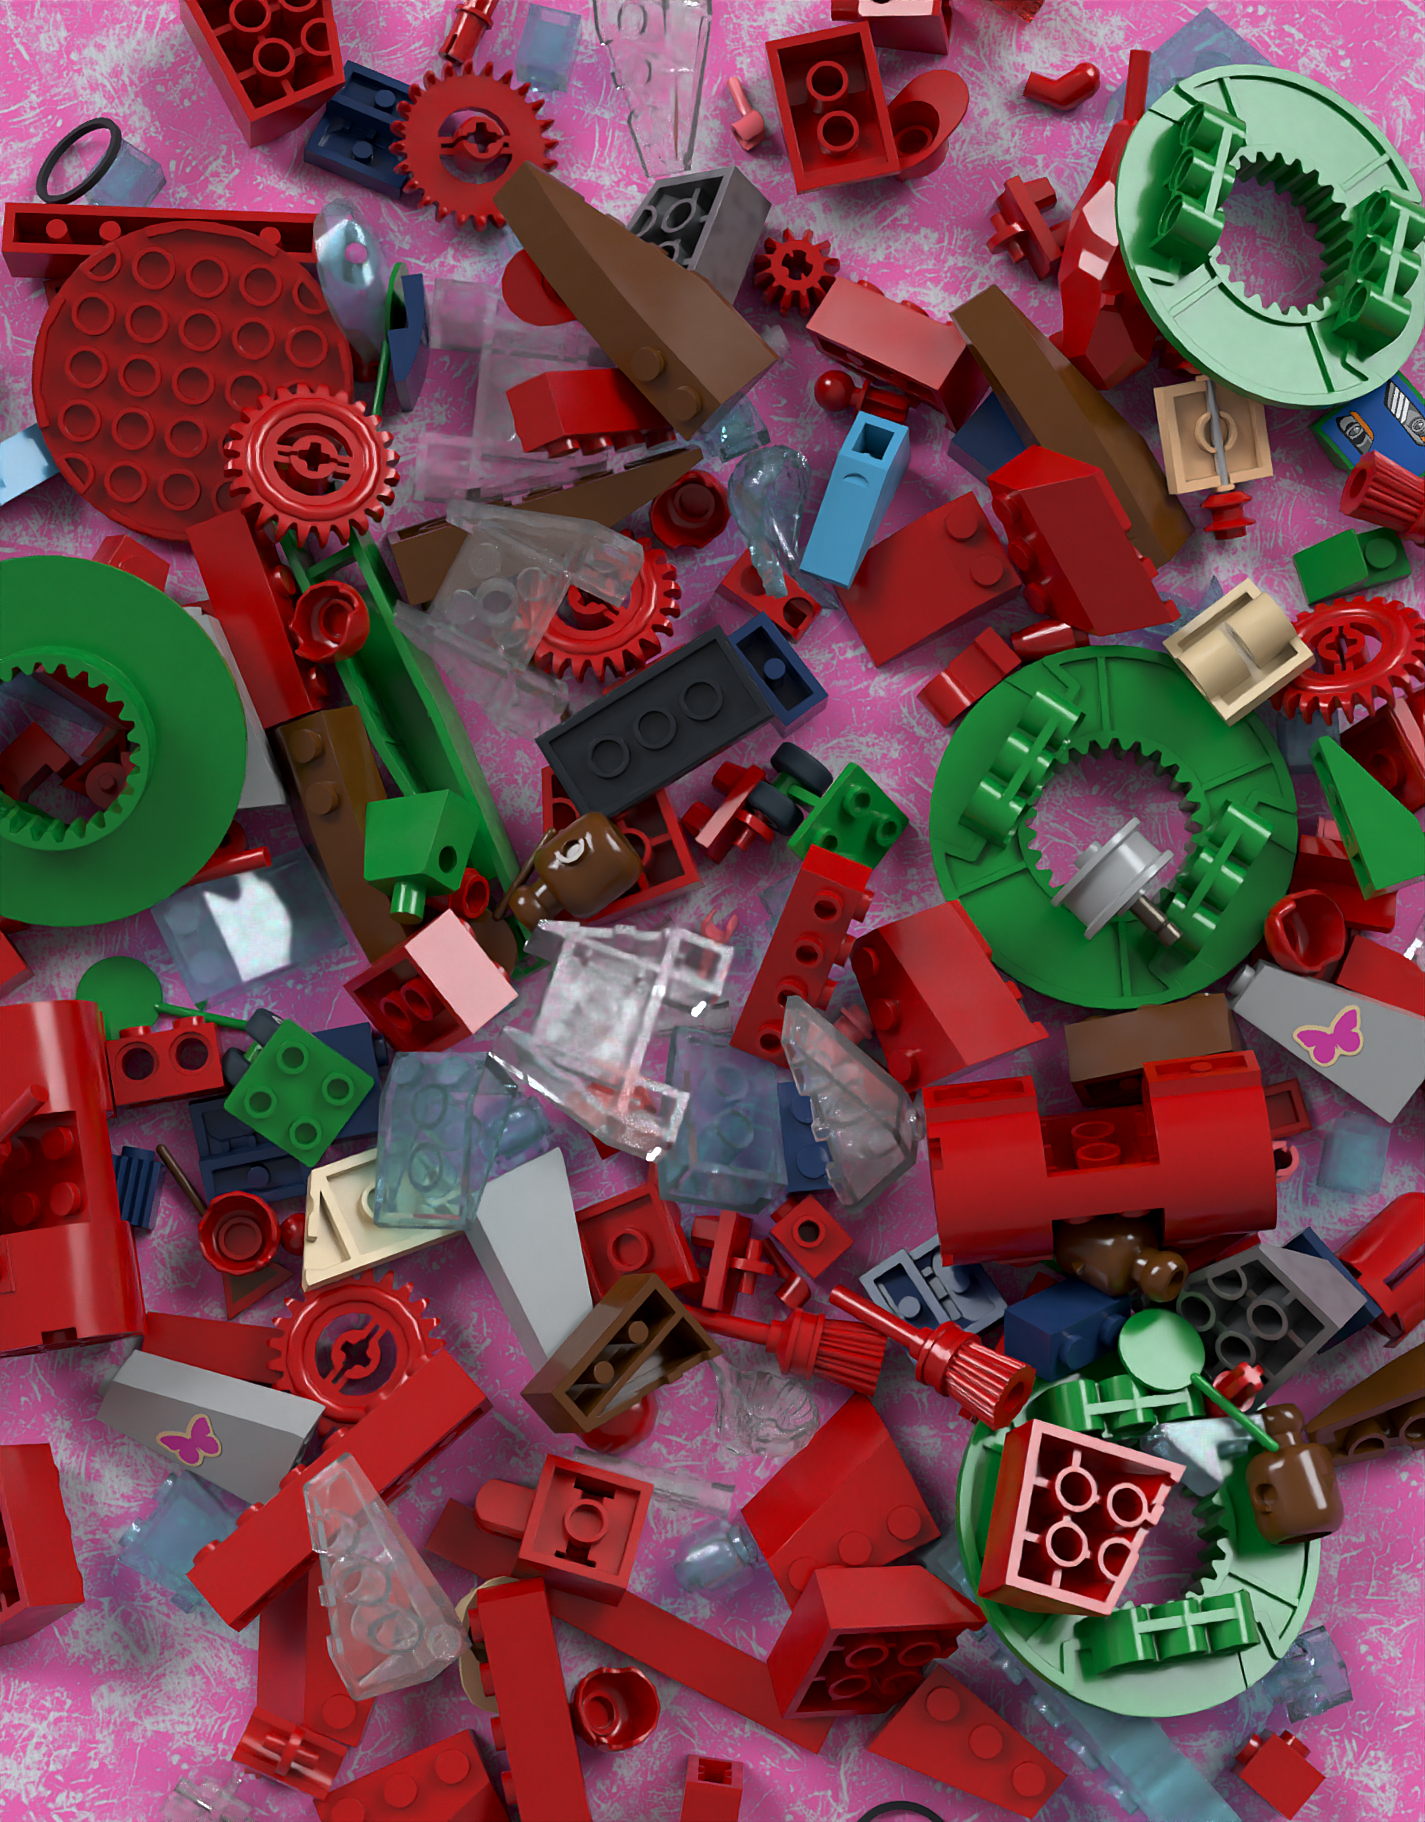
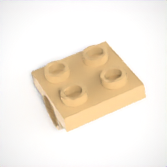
[1162,577,1316,727]

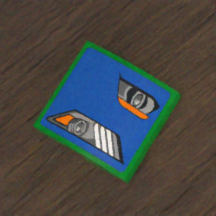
[1308,370,1425,478]

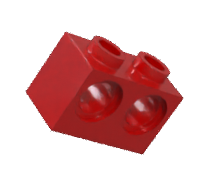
[105,1016,230,1111]

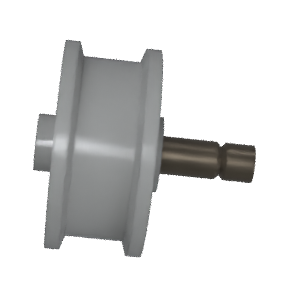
[1050,816,1183,949]

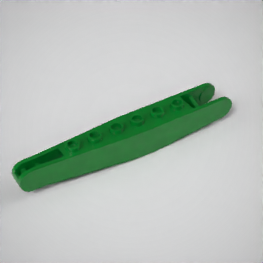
[273,480,558,982]

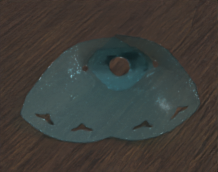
[313,198,391,371]

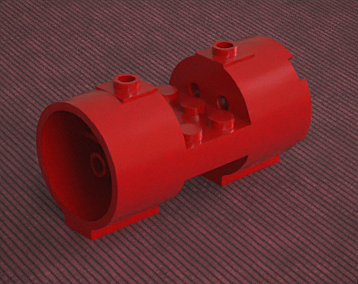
[0,1000,149,1359]
[922,1050,1277,1268]

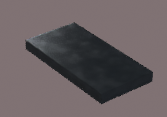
[534,624,777,821]

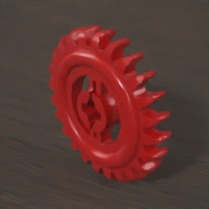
[389,59,559,233]
[223,382,400,550]
[507,527,682,684]
[1267,595,1425,727]
[265,1268,447,1439]

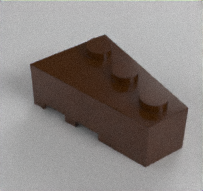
[1064,992,1247,1107]
[520,1273,724,1434]

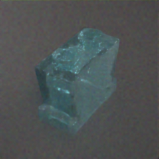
[116,1470,245,1614]

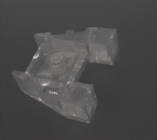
[413,278,616,506]
[393,498,645,744]
[488,920,734,1164]

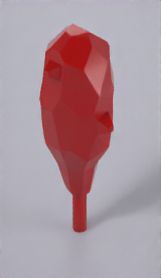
[1049,49,1159,391]

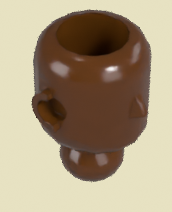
[508,811,643,935]
[1053,1213,1188,1302]
[1245,1403,1345,1545]

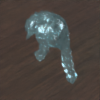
[727,444,840,609]

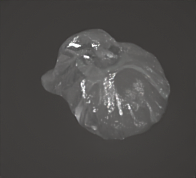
[708,1356,820,1458]

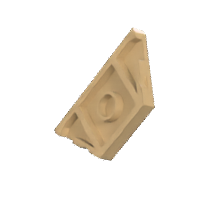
[301,1135,468,1292]

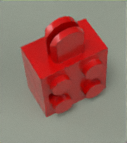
[472,1453,654,1607]

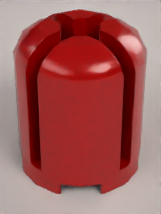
[1333,1192,1425,1348]

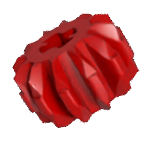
[752,227,840,320]

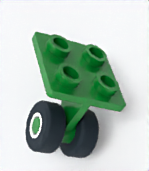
[745,742,909,871]
[222,1008,374,1167]

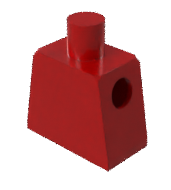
[831,0,954,55]
[678,1754,743,1822]

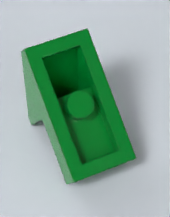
[1292,527,1412,606]

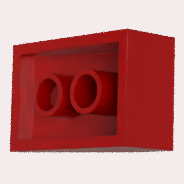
[765,20,901,195]
[831,491,1022,669]
[342,908,519,1070]

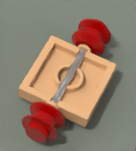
[1154,360,1273,540]

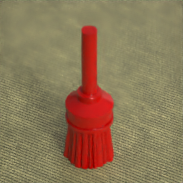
[1339,449,1425,549]
[829,1284,1037,1431]
[682,1303,888,1397]

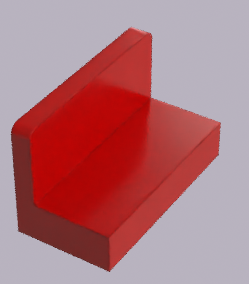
[1288,834,1398,934]

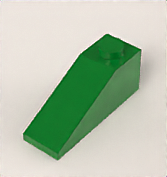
[1308,735,1425,901]

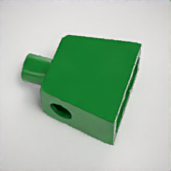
[364,789,482,924]

